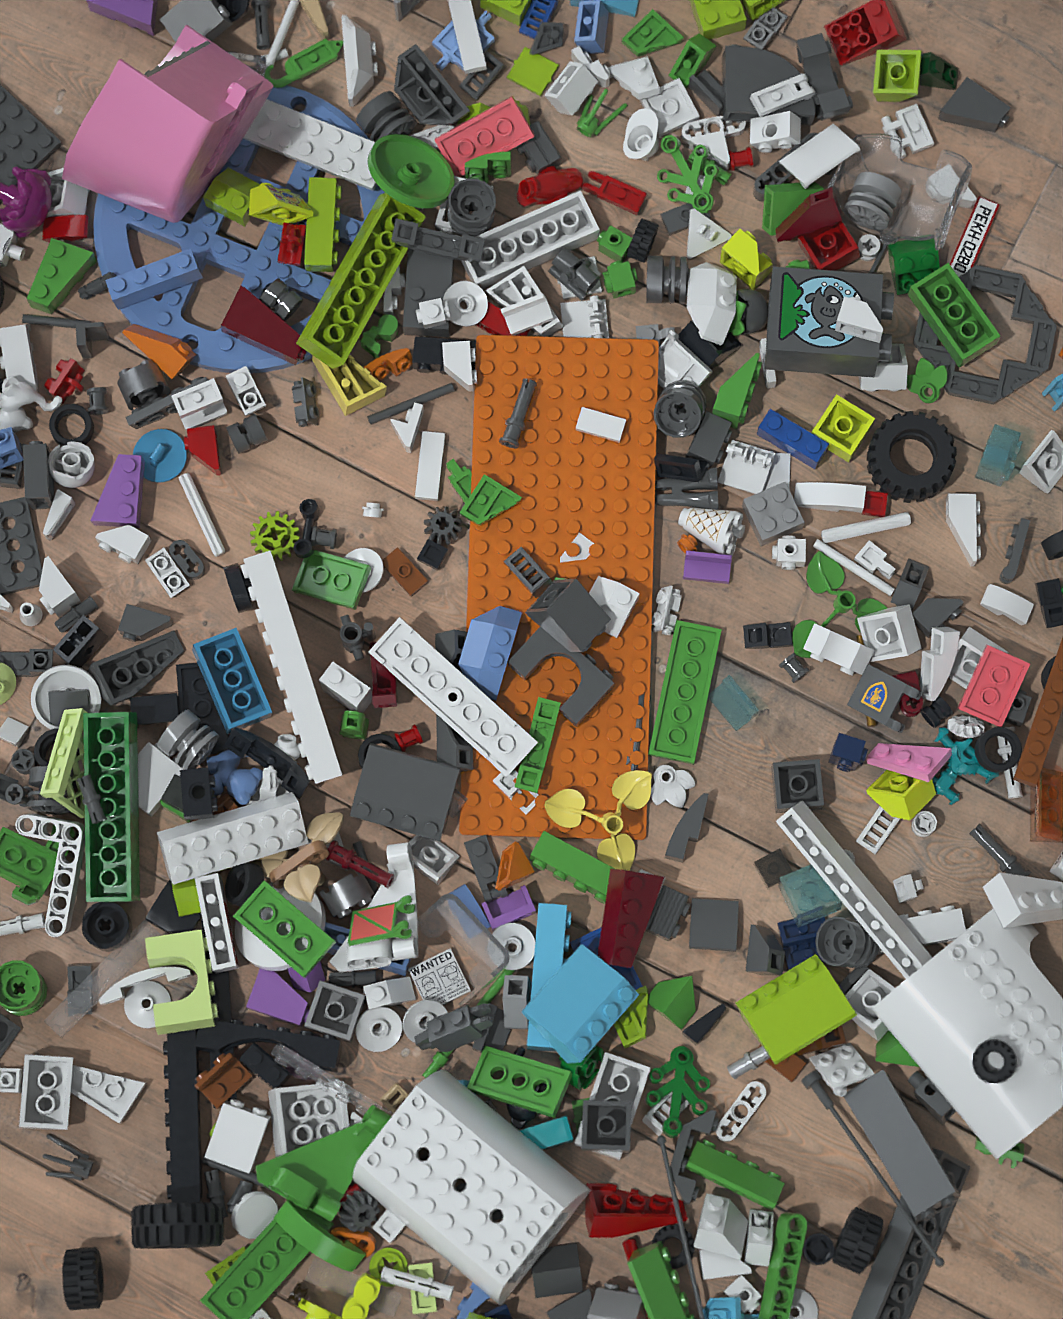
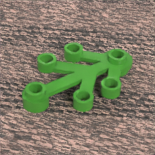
[657,135,719,213]

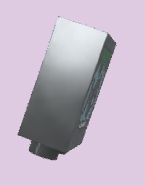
[764,266,894,378]

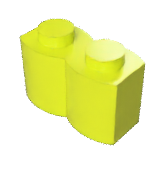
[342,1272,380,1319]

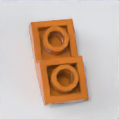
[364,348,413,381]

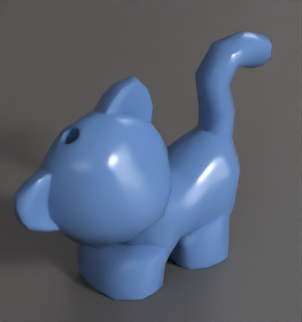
[207,750,263,805]

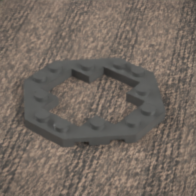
[913,265,1057,405]

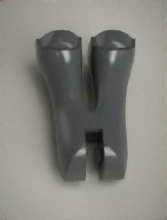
[655,467,718,510]

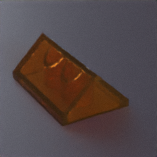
[1030,767,1063,843]

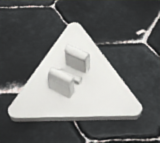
[687,209,732,259]

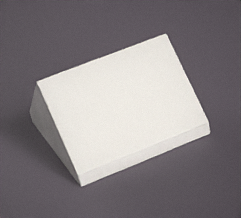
[1019,430,1063,494]
[409,835,460,885]

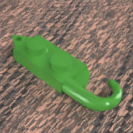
[264,38,344,88]

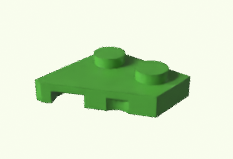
[622,9,683,57]
[460,474,522,526]

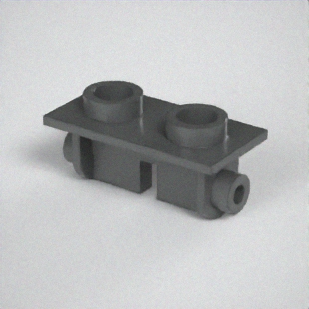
[292,377,319,427]

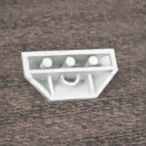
[341,15,378,107]
[687,262,737,345]

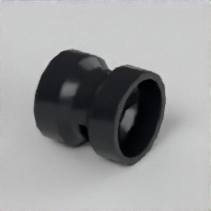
[920,696,953,728]

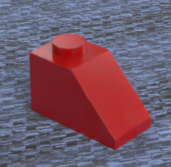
[184,425,221,476]

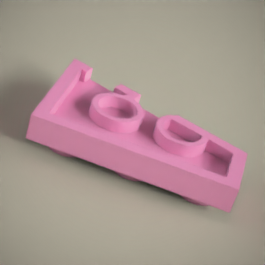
[867,743,952,782]

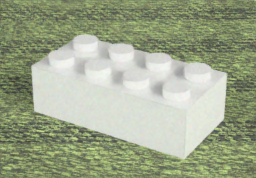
[574,1052,650,1160]

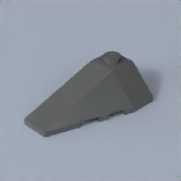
[87,631,184,706]

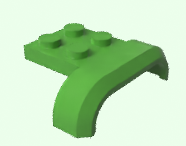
[0,825,75,906]

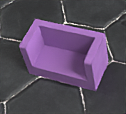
[481,885,536,932]

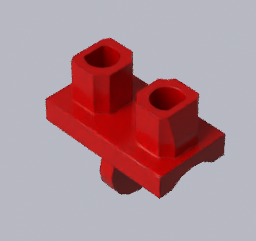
[278,222,306,266]
[44,358,85,404]

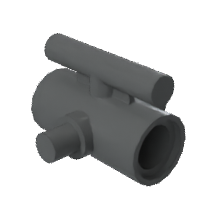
[548,247,600,301]
[340,615,376,661]

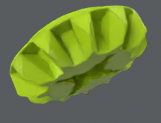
[369,1248,408,1287]

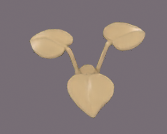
[252,813,344,902]

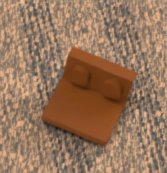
[194,1053,253,1109]

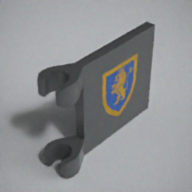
[847,664,922,733]

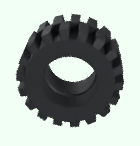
[832,1207,884,1275]
[62,1247,104,1311]

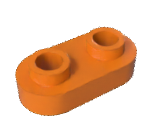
[330,1227,376,1257]

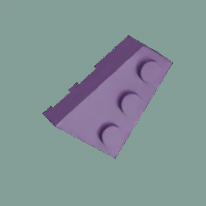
[86,0,158,36]
[90,454,145,528]

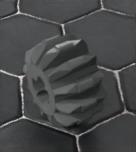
[424,506,462,545]
[338,1190,380,1232]

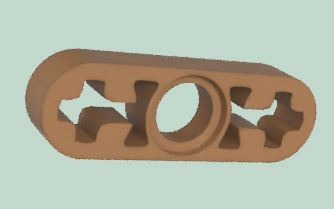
[269,840,329,888]

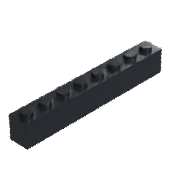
[163,1029,203,1203]

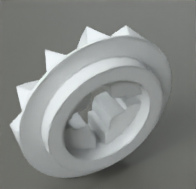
[947,715,985,738]

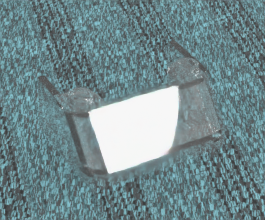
[418,894,510,1008]

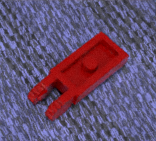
[581,171,647,215]

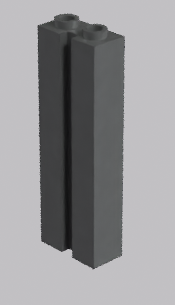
[844,1070,961,1221]

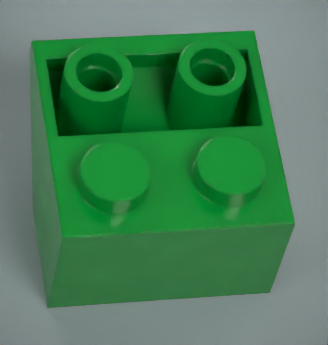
[887,235,940,295]

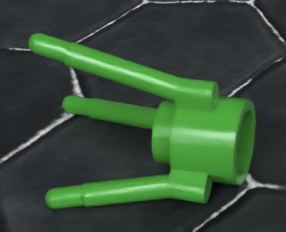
[576,89,627,138]

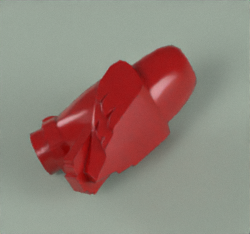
[516,166,583,208]

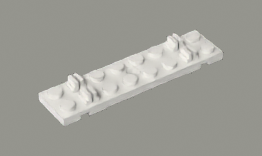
[369,617,539,777]

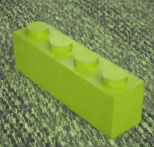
[304,177,342,272]

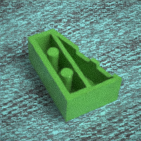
[27,238,97,315]

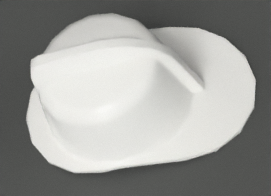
[623,108,659,161]

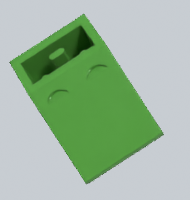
[712,353,762,429]

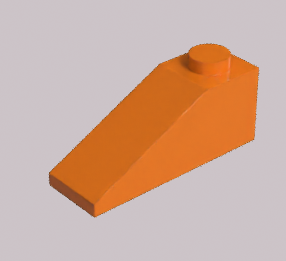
[122,324,196,379]

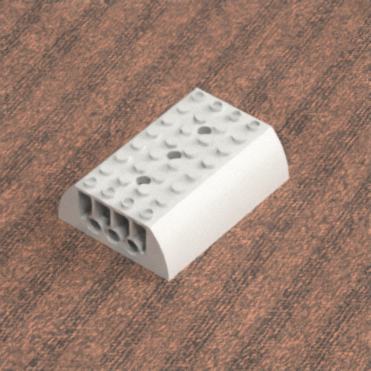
[353,1070,591,1305]

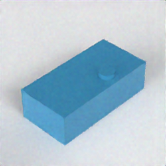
[192,627,272,735]

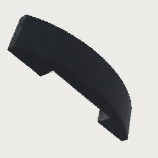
[224,727,310,799]

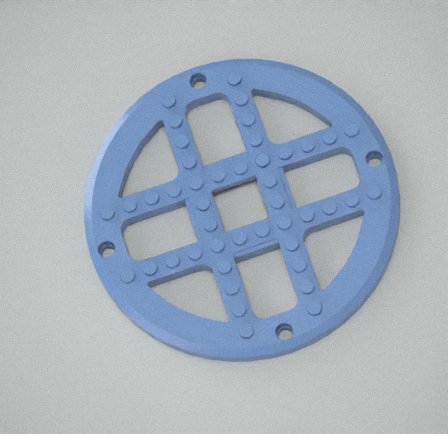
[94,85,385,373]

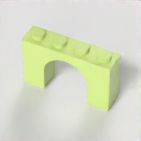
[145,930,218,1035]

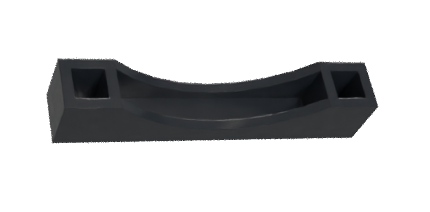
[195,1017,342,1073]

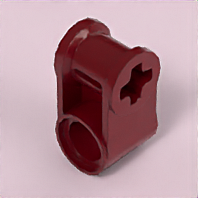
[892,670,923,717]

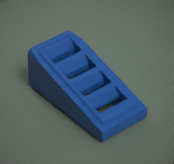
[519,0,558,39]

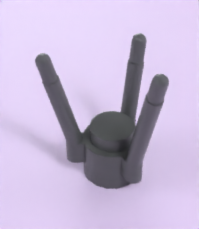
[43,1134,94,1181]

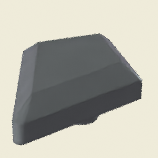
[530,22,563,55]

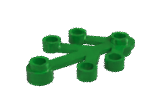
[645,1046,710,1138]

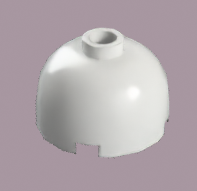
[48,442,95,488]

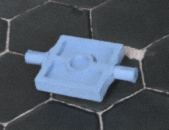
[432,11,495,71]

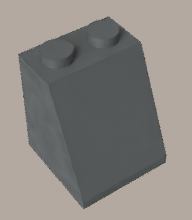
[525,579,611,652]

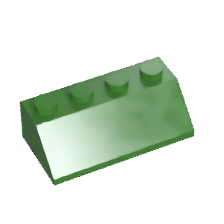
[685,1139,785,1210]
[627,1241,696,1319]

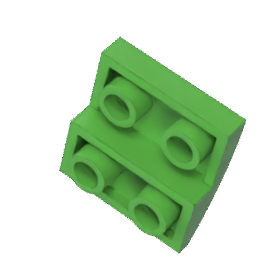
[465,152,511,184]

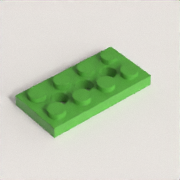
[233,880,336,978]
[467,1046,572,1118]

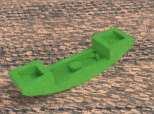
[515,697,561,793]
[274,1200,366,1272]

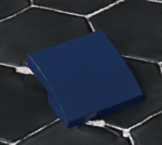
[777,913,827,971]

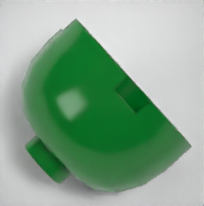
[559,1045,604,1090]

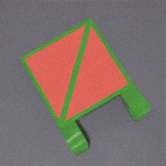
[348,895,415,946]

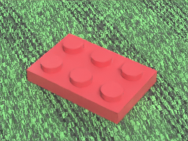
[958,644,1030,727]

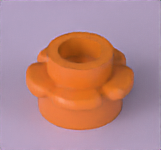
[677,534,698,554]

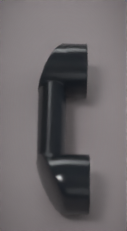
[294,499,320,558]

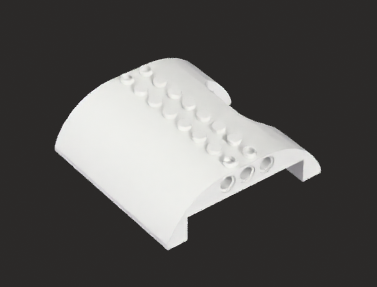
[872,908,1063,1159]

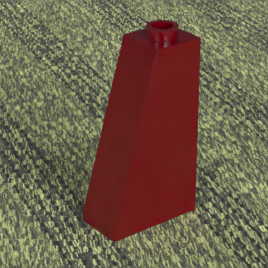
[221,286,307,365]

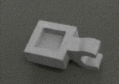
[636,324,675,347]

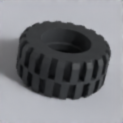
[866,411,957,503]
[131,1203,224,1249]

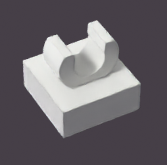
[893,874,924,903]

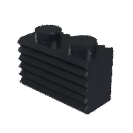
[240,1042,292,1090]

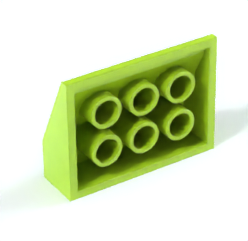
[735,954,857,1065]

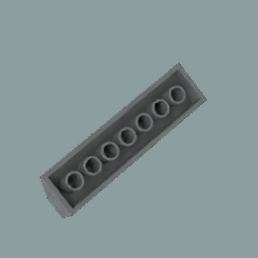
[851,1148,971,1319]

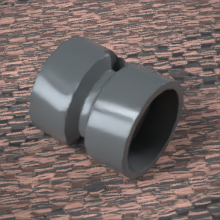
[260,278,303,321]
[226,414,268,454]

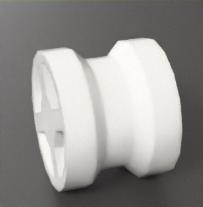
[858,234,880,261]

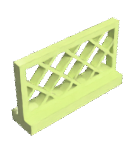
[40,708,88,818]

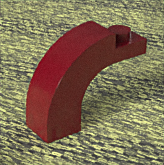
[370,642,397,708]

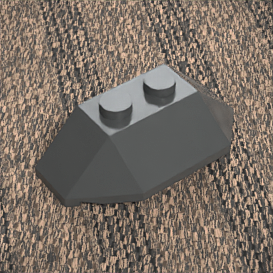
[394,44,470,125]

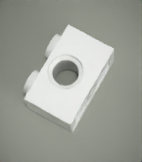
[750,111,801,153]

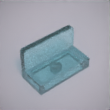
[708,675,759,731]

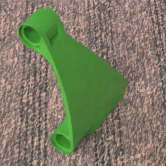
[255,1105,392,1221]

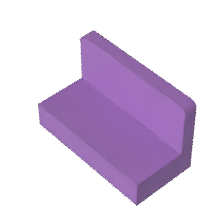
[683,551,732,584]

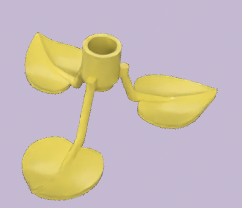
[544,770,652,871]

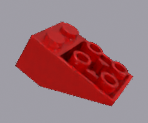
[824,0,907,66]

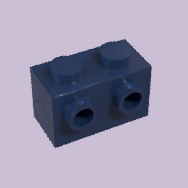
[828,733,868,772]

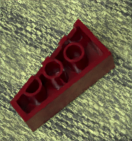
[597,869,665,968]

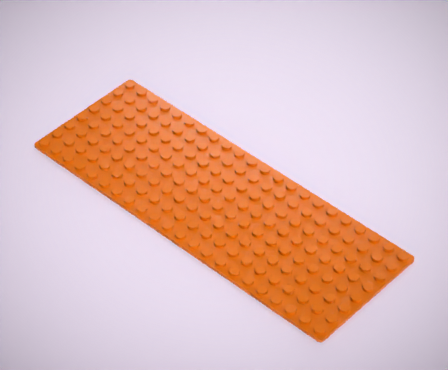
[459,335,659,840]

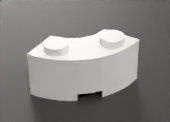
[803,623,874,676]

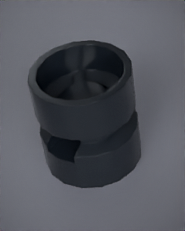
[802,1233,835,1266]

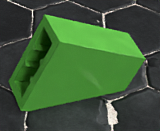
[762,181,824,236]

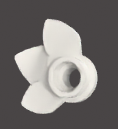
[651,765,695,808]

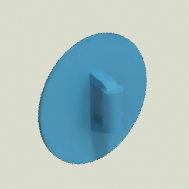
[133,429,187,483]

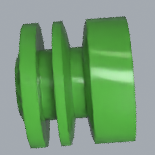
[0,960,47,1016]

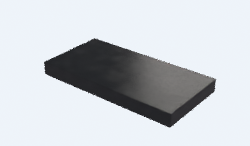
[176,663,229,754]

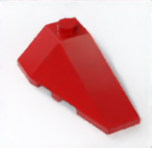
[585,1183,688,1238]

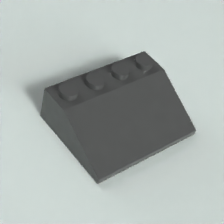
[350,743,460,841]

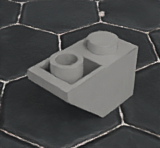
[503,975,532,1029]

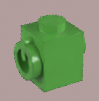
[602,261,638,299]

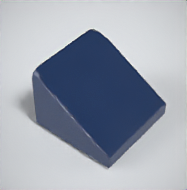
[484,1304,513,1319]

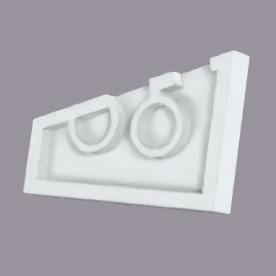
[71,1065,146,1124]

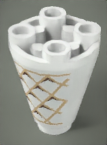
[678,508,745,556]

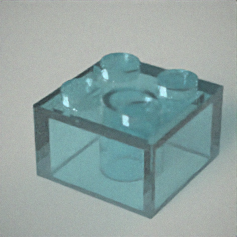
[974,424,1023,487]
[778,865,842,927]

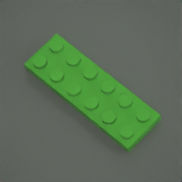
[648,620,722,765]
[200,1208,334,1319]

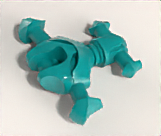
[932,727,999,805]

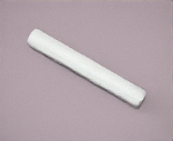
[179,473,225,557]
[821,512,911,543]

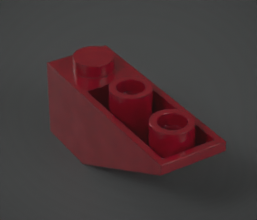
[776,187,842,243]

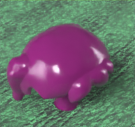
[0,167,52,238]

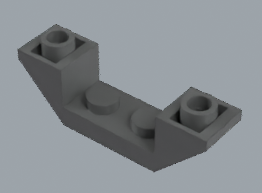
[0,649,53,677]
[670,1110,719,1205]

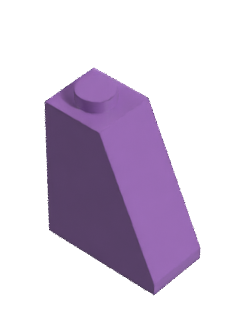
[246,968,310,1027]

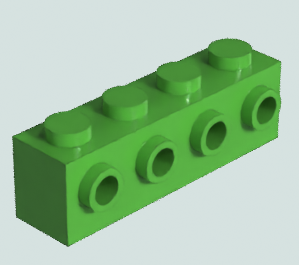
[529,831,615,904]

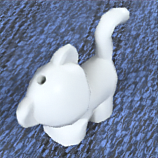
[0,376,63,433]

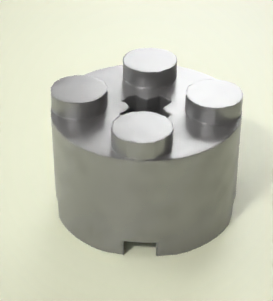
[117,359,170,411]
[319,872,374,919]

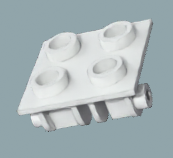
[560,296,609,338]
[718,440,775,494]
[809,1043,875,1097]

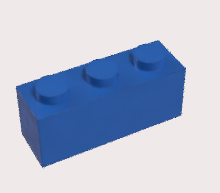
[757,409,829,469]

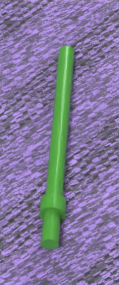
[422,969,515,1078]

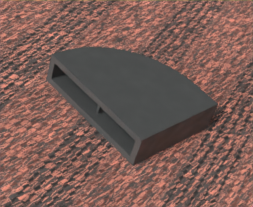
[722,44,815,126]

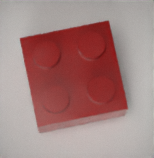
[797,221,860,271]

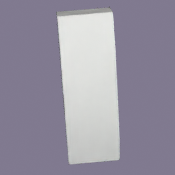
[794,482,866,513]
[920,627,960,701]

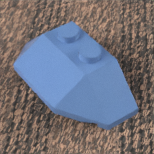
[458,606,522,701]

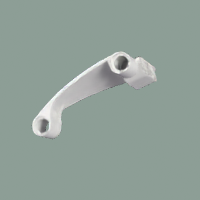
[329,842,418,972]

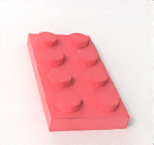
[434,96,535,177]

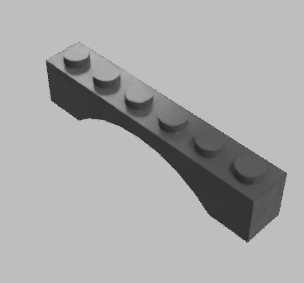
[435,629,473,772]

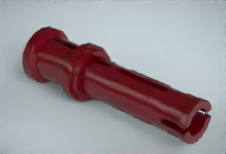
[325,840,395,888]

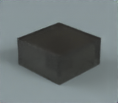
[754,848,794,890]

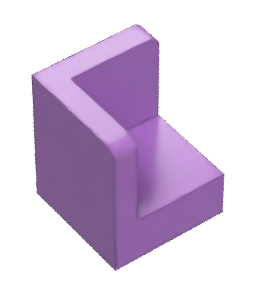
[288,961,325,993]

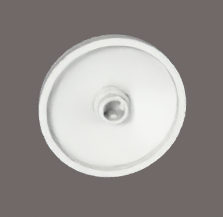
[235,882,326,971]

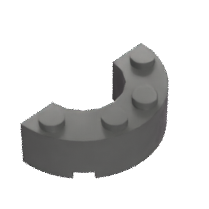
[796,33,853,121]

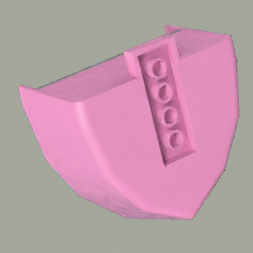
[62,25,274,223]

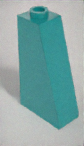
[520,1116,573,1151]

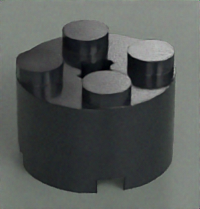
[82,902,133,952]

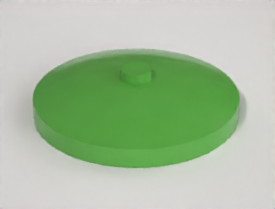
[367,134,455,208]

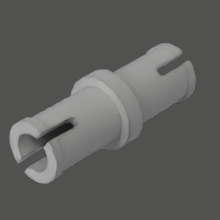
[727,1046,770,1079]

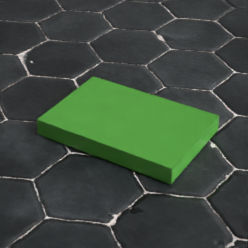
[292,550,371,610]

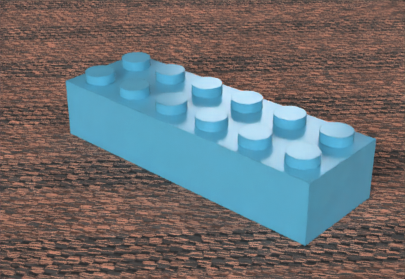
[527,903,571,1052]

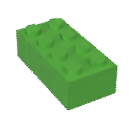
[908,263,1000,368]

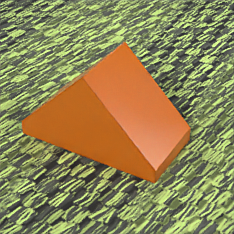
[495,841,535,891]

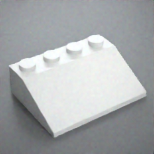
[268,1081,349,1157]

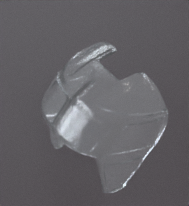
[827,134,972,250]

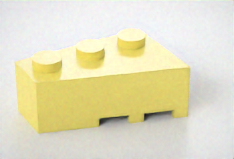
[312,354,387,416]

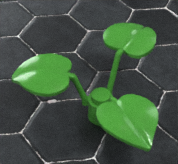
[792,551,887,658]

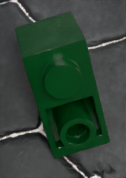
[919,52,958,90]

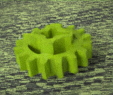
[250,511,300,561]

